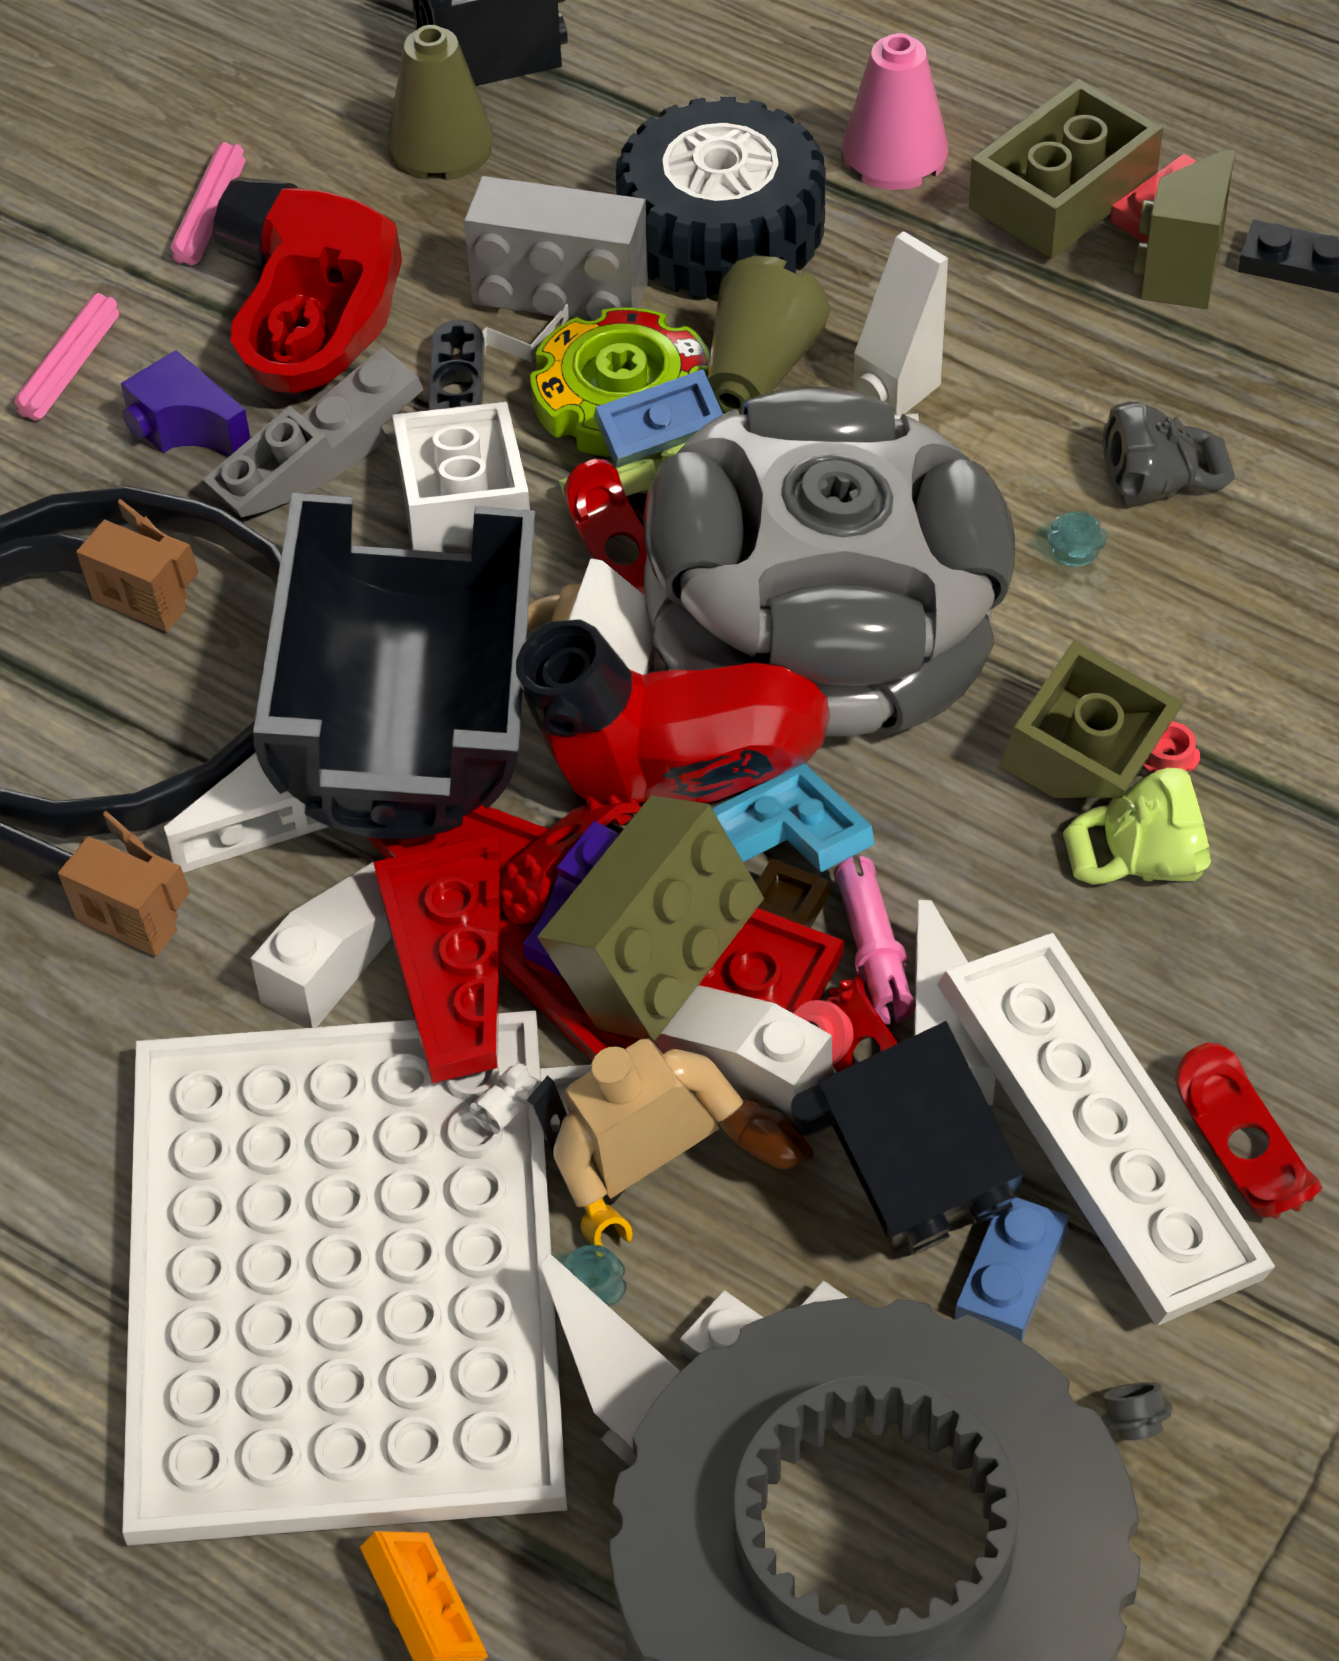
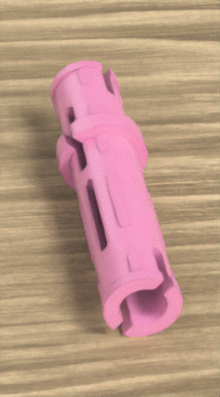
[834,856,916,1024]

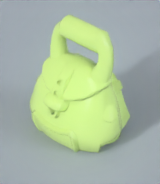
[1063,768,1211,885]

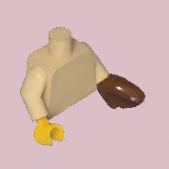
[553,1039,814,1255]

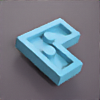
[712,763,875,872]

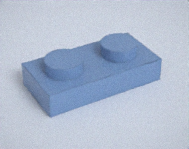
[593,369,723,467]
[955,1197,1069,1342]

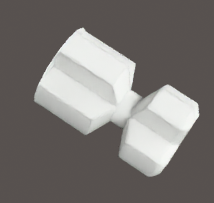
[470,1063,540,1134]

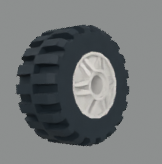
[615,96,826,299]

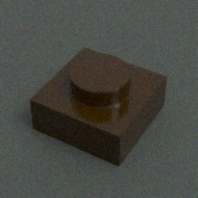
[756,858,830,928]

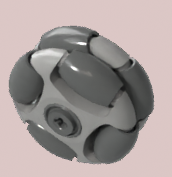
[643,386,1015,736]

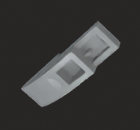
[202,347,424,517]

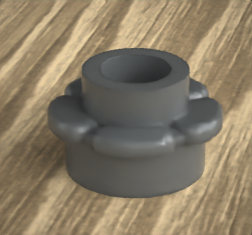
[1101,1382,1172,1440]

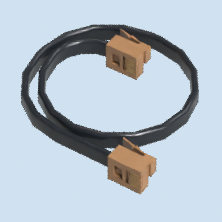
[0,486,282,957]

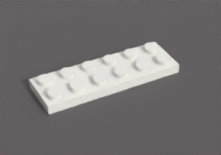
[937,933,1275,1326]

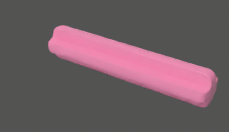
[170,142,246,266]
[14,293,119,421]

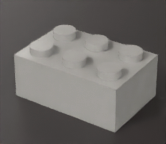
[464,176,649,321]

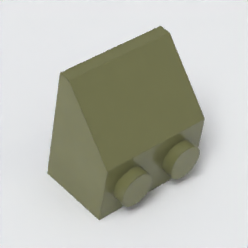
[1134,149,1235,309]
[999,640,1183,798]

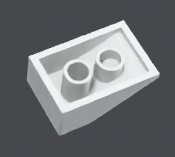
[392,402,530,554]

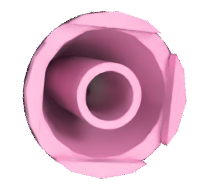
[842,33,948,190]

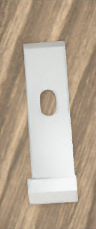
[482,304,569,362]

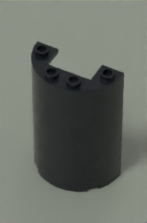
[253,493,535,839]

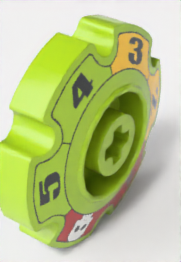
[530,307,710,457]

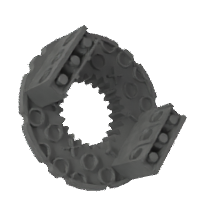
[610,1298,1140,1661]

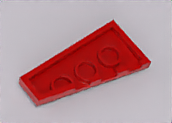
[373,833,501,1083]

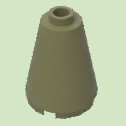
[387,25,493,180]
[707,256,830,414]

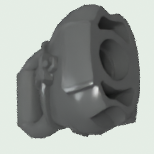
[1103,401,1235,508]

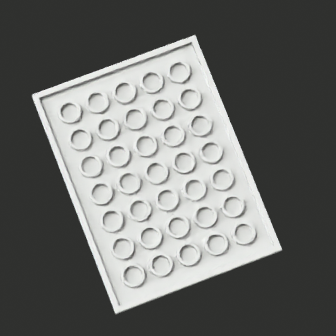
[122,1011,567,1546]

